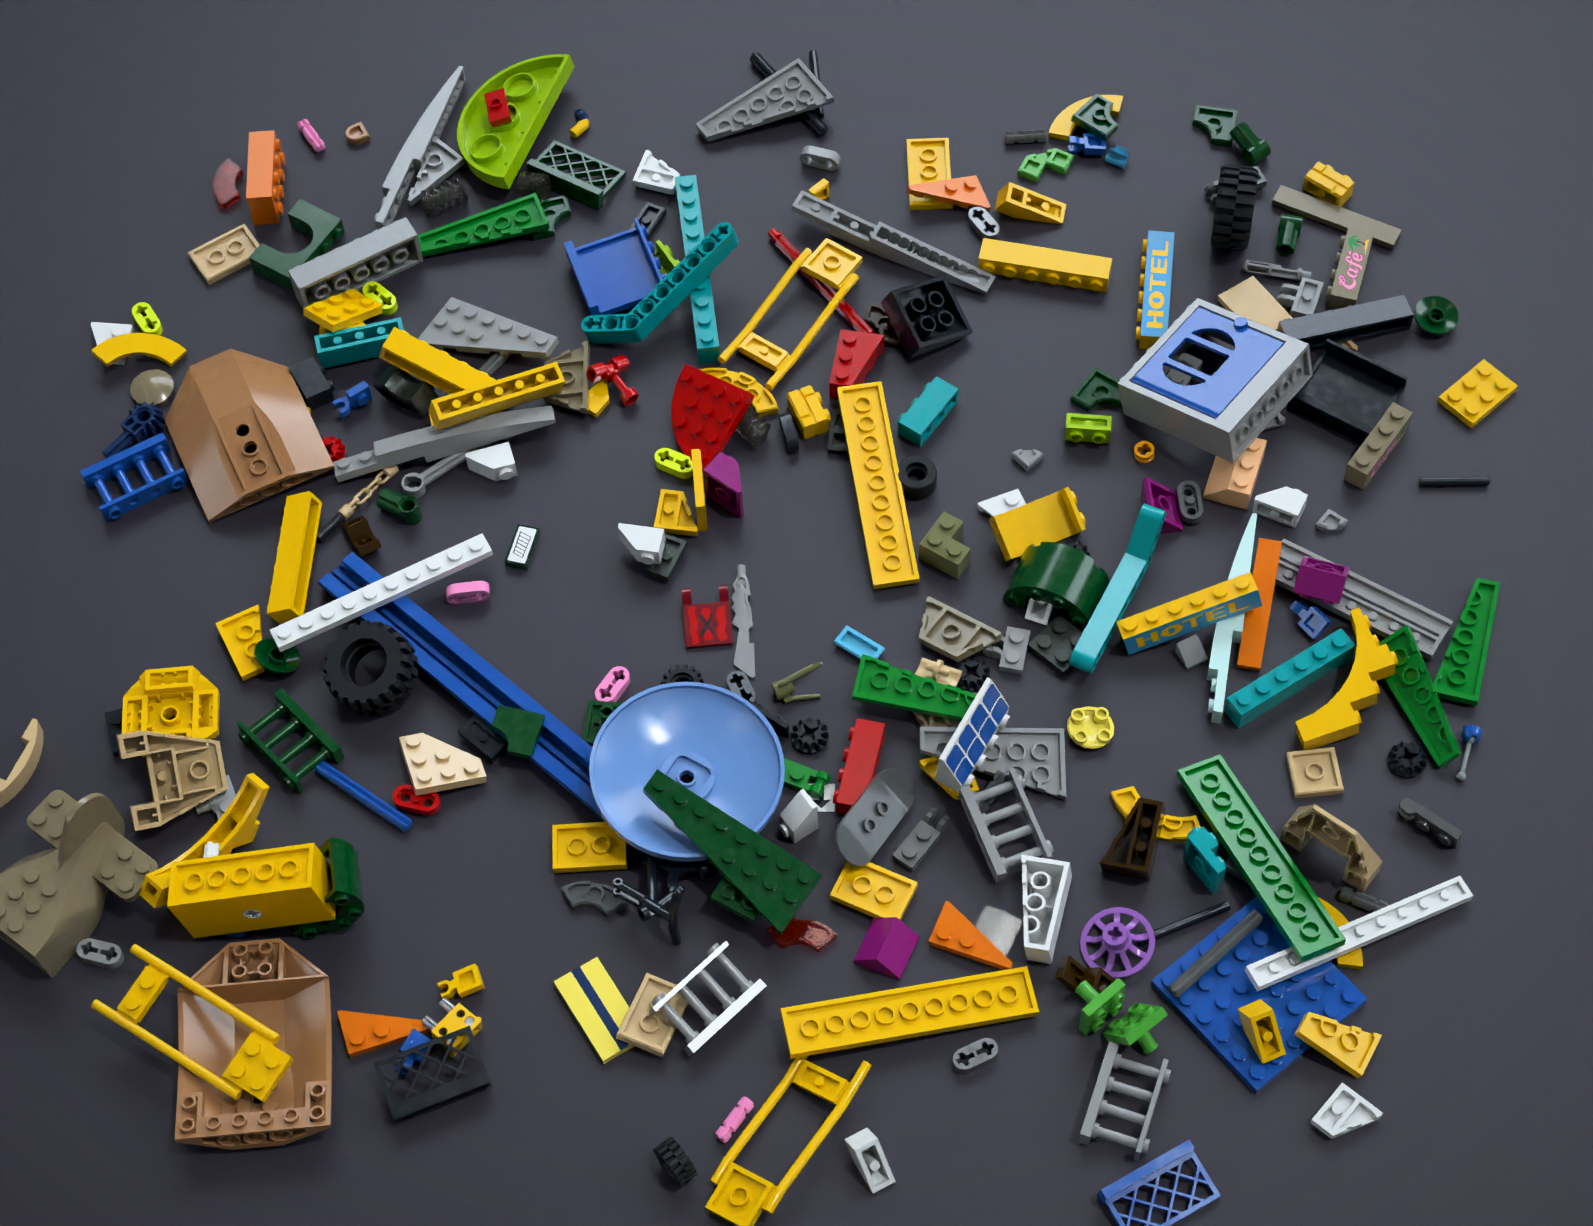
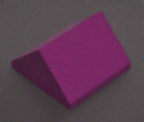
[1141,477,1183,534]
[854,917,919,980]

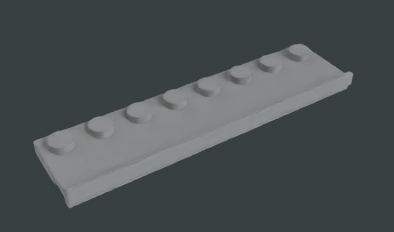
[1275,539,1453,660]

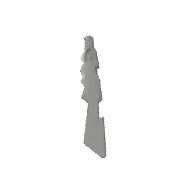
[731,564,755,679]

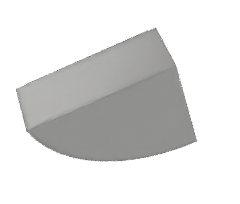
[1011,449,1044,471]
[1315,509,1348,532]

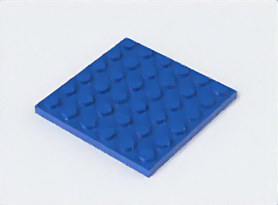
[1151,897,1368,1094]

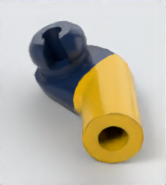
[569,108,589,139]

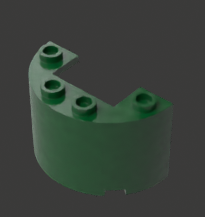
[1003,542,1110,628]
[292,837,364,939]

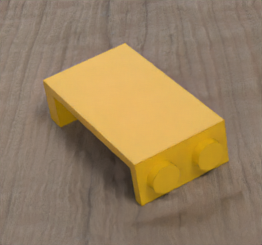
[988,486,1086,562]

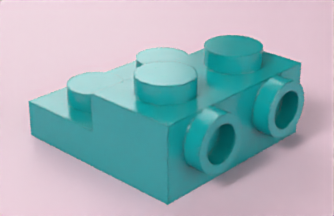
[1183,826,1226,895]

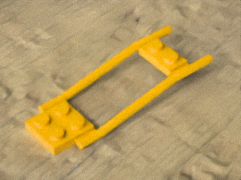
[718,238,862,390]
[91,944,294,1103]
[705,1056,872,1226]

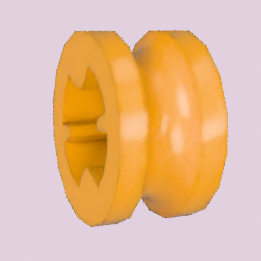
[1134,441,1154,463]

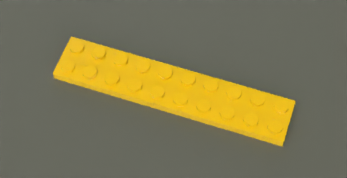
[837,381,920,589]
[780,966,1039,1059]

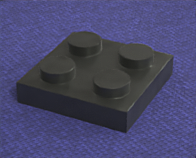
[1028,615,1082,676]

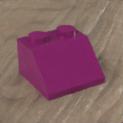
[703,452,744,518]
[1293,556,1350,605]

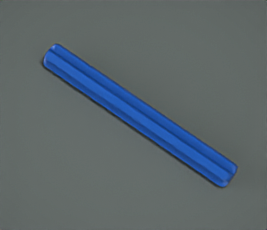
[315,761,413,832]

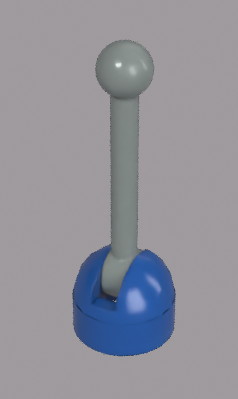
[1456,725,1482,781]

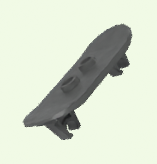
[835,768,915,867]

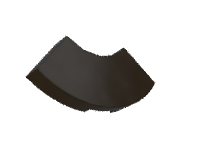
[863,303,902,349]

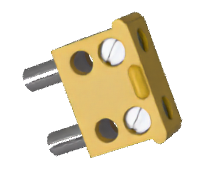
[422,998,482,1057]

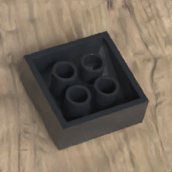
[881,275,973,360]

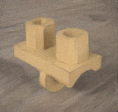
[915,658,962,687]

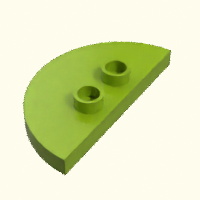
[457,54,575,189]

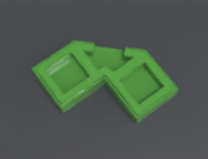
[1017,148,1074,182]

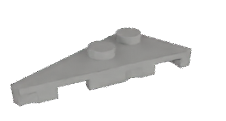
[407,137,465,207]

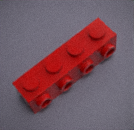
[833,718,885,815]

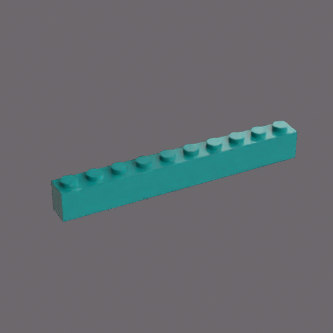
[675,175,720,364]

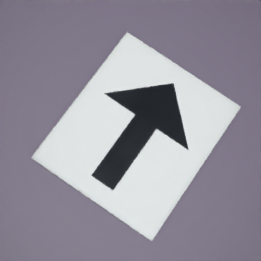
[810,784,835,812]

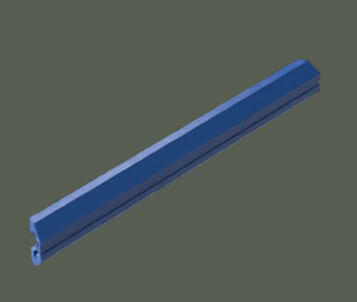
[318,552,604,820]

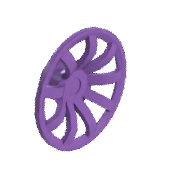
[1080,907,1155,978]

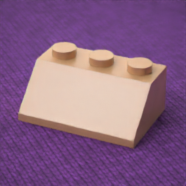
[1203,438,1267,510]

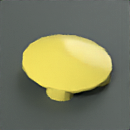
[1067,706,1114,749]

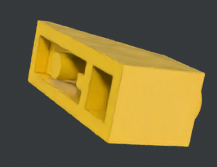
[995,182,1066,225]

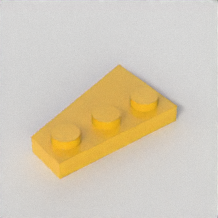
[215,605,265,681]

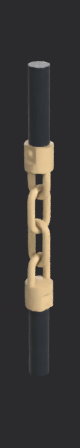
[316,462,405,542]

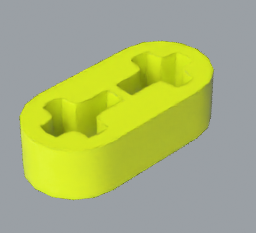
[362,281,398,315]
[131,302,163,336]
[654,448,693,479]

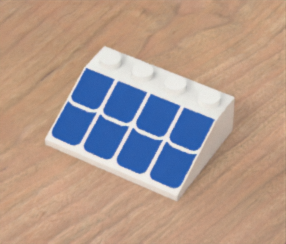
[935,677,1010,793]

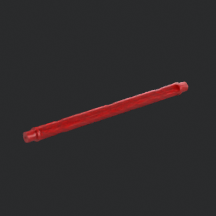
[768,228,876,334]

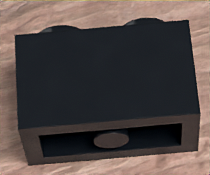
[288,356,335,411]

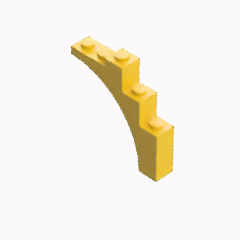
[1295,608,1398,750]
[139,773,270,909]

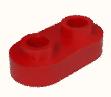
[393,784,441,816]

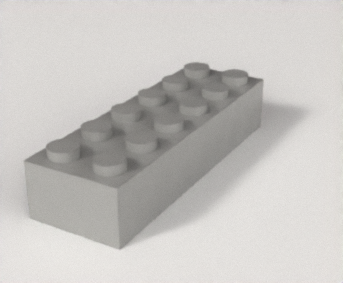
[288,217,423,309]

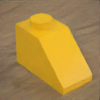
[1238,999,1286,1064]

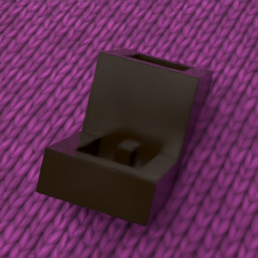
[342,516,382,556]
[1054,955,1116,994]

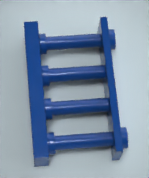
[80,432,189,522]

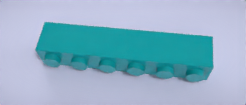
[1224,629,1356,729]

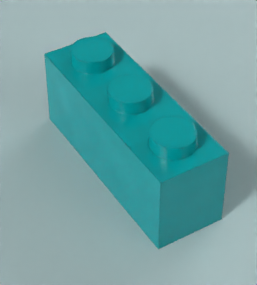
[897,376,959,447]

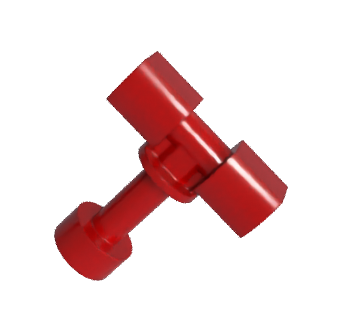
[586,355,639,406]

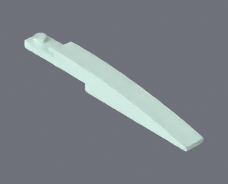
[1207,513,1257,724]

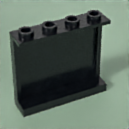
[1287,339,1408,444]

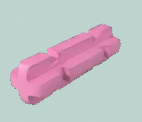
[297,119,325,153]
[715,1096,754,1143]

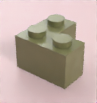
[919,511,971,580]

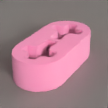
[446,581,490,604]
[595,666,630,702]

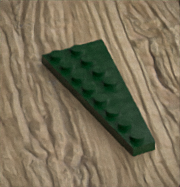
[643,770,822,935]

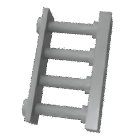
[958,768,1054,883]
[649,941,767,1057]
[1079,1041,1171,1162]

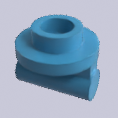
[1104,145,1130,169]

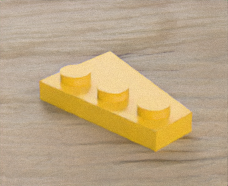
[1294,1012,1382,1078]

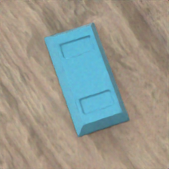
[833,625,885,659]

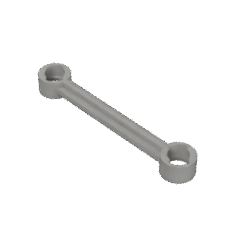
[401,435,516,499]

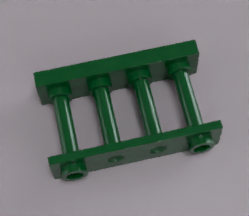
[237,688,345,794]

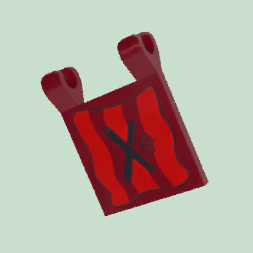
[682,585,733,649]

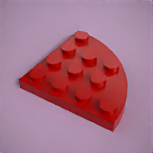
[671,363,755,470]

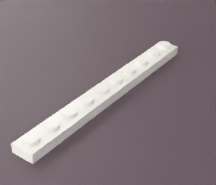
[270,534,493,652]
[1244,876,1473,991]

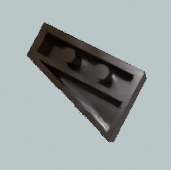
[1100,797,1165,880]

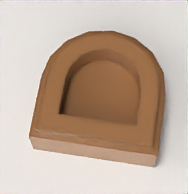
[345,122,370,145]

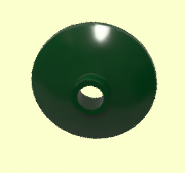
[1414,295,1459,335]
[254,638,301,674]

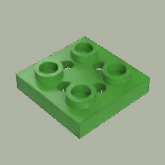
[1075,978,1126,1036]
[1103,1003,1168,1054]

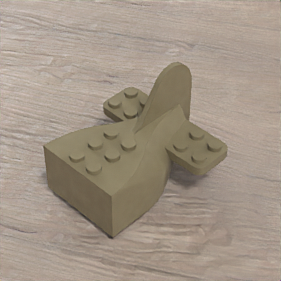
[0,790,160,978]

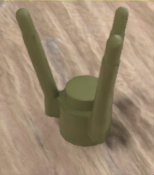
[771,662,823,704]

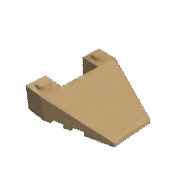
[116,730,228,831]
[1280,804,1382,893]

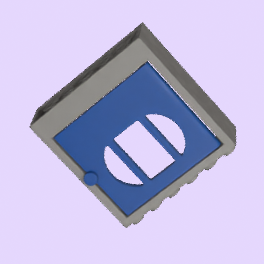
[1118,298,1313,463]

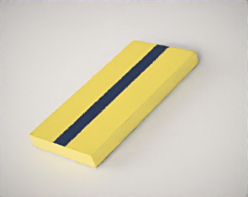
[554,957,635,1064]

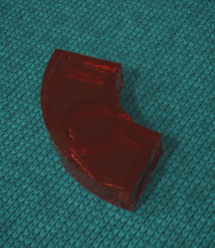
[213,158,243,209]
[767,918,837,952]

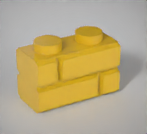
[1302,161,1355,207]
[787,385,831,439]

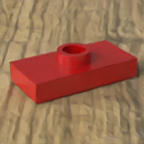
[484,88,512,127]

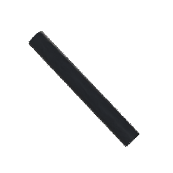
[1419,476,1490,486]

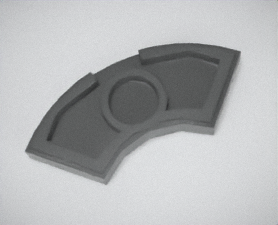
[561,881,628,917]

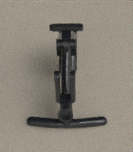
[613,853,719,945]

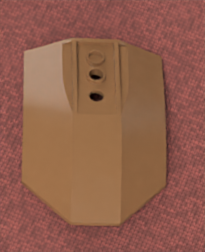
[165,348,335,523]
[175,938,332,1150]

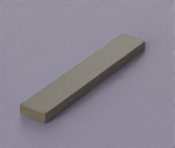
[1272,185,1401,250]

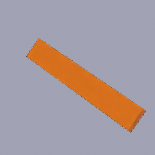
[1237,538,1282,671]

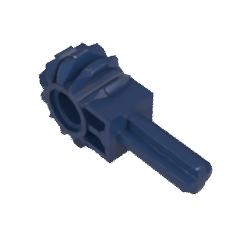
[102,401,166,458]

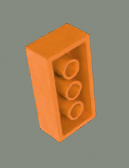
[246,130,285,225]

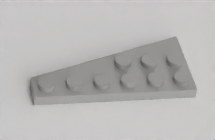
[696,58,835,142]
[418,297,559,358]
[919,727,1067,800]

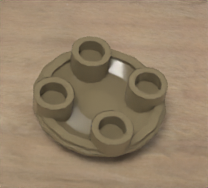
[130,369,174,406]

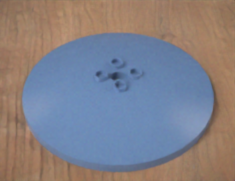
[589,682,785,862]

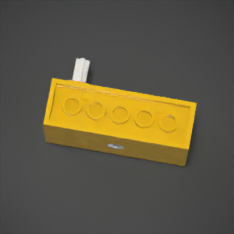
[167,842,336,938]

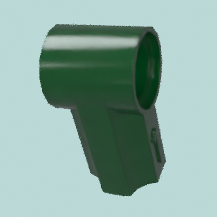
[1229,122,1271,166]
[1275,213,1303,256]
[376,488,422,525]

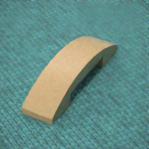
[0,718,44,808]

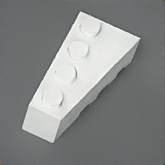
[1021,855,1072,964]

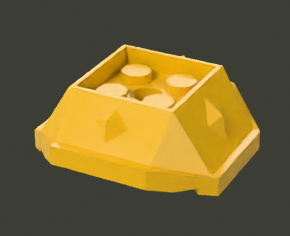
[122,666,220,758]

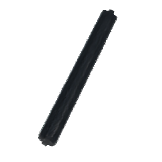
[749,52,828,136]

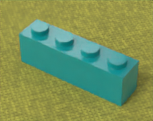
[314,317,404,368]

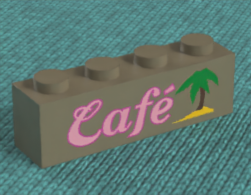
[1325,227,1374,309]
[1344,402,1413,490]

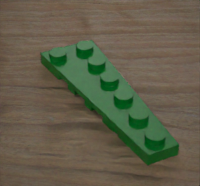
[418,193,550,257]
[1433,578,1500,706]
[1379,625,1462,768]
[852,654,977,721]

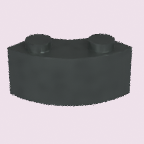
[372,366,439,416]

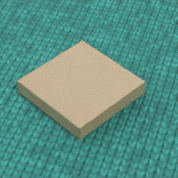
[1286,747,1344,799]

